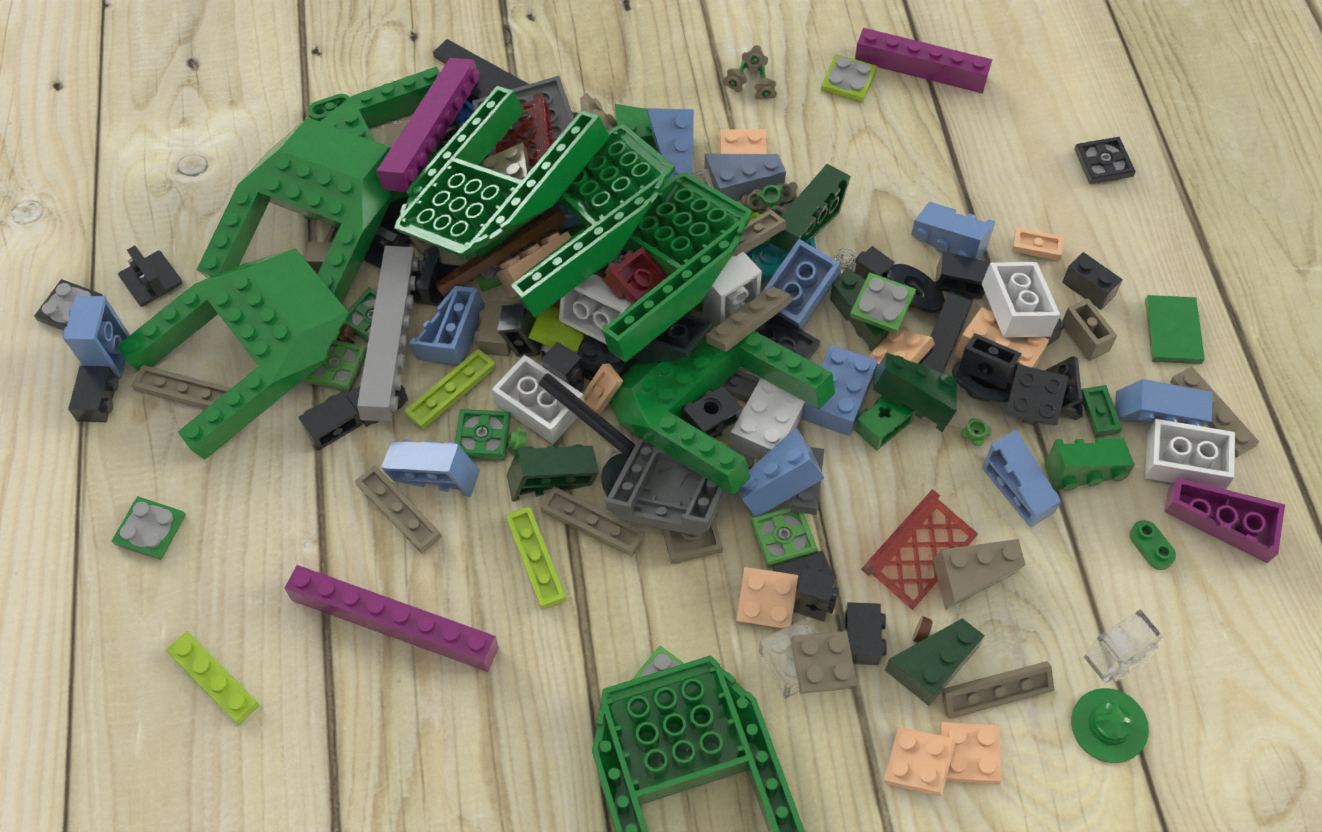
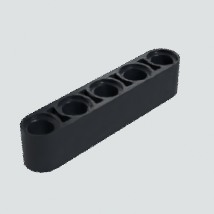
[918,290,973,373]

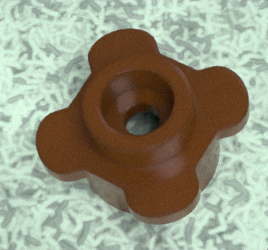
[337,324,356,344]

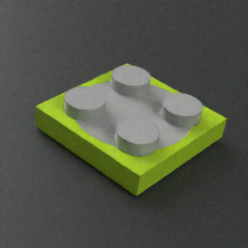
[821,54,877,103]

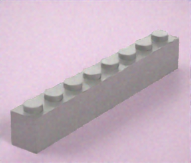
[357,246,419,422]

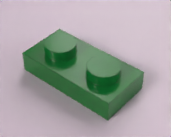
[1081,385,1122,437]

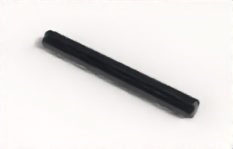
[539,373,635,454]

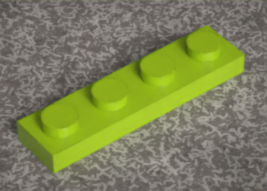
[404,348,496,431]
[505,506,567,610]
[166,631,260,725]

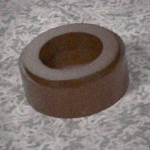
[912,616,933,643]

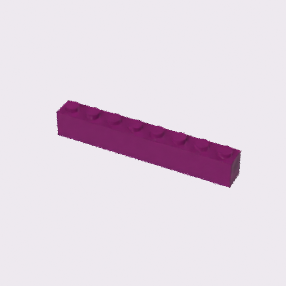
[377,58,480,192]
[284,565,499,672]

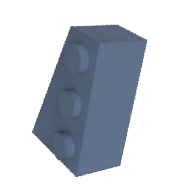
[704,154,786,201]

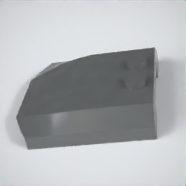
[606,439,726,535]

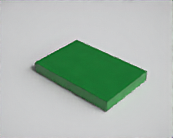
[1145,295,1205,364]

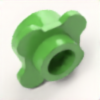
[961,418,991,446]
[507,426,527,455]

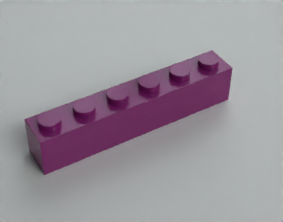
[855,28,993,94]

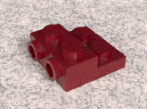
[602,247,668,305]

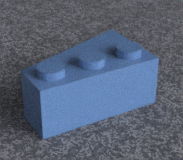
[645,108,694,179]
[912,202,996,259]
[409,286,485,365]
[1115,379,1212,426]
[738,427,824,517]
[982,429,1061,528]
[381,440,480,497]

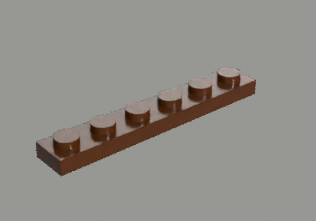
[435,205,567,297]

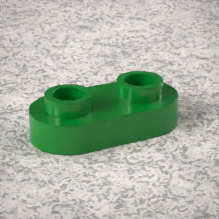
[308,94,350,122]
[1129,520,1176,570]

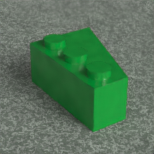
[615,104,659,153]
[1044,438,1135,491]

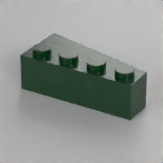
[769,164,851,254]

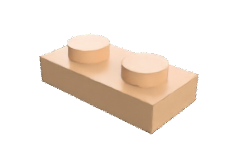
[1012,227,1064,261]
[583,364,624,415]

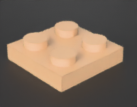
[720,129,767,154]
[868,329,935,369]
[736,567,798,630]
[940,722,1002,784]
[884,727,955,796]

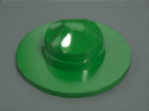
[1071,688,1149,763]

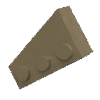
[933,539,1026,611]

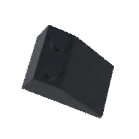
[631,314,713,362]

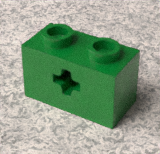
[855,395,915,451]

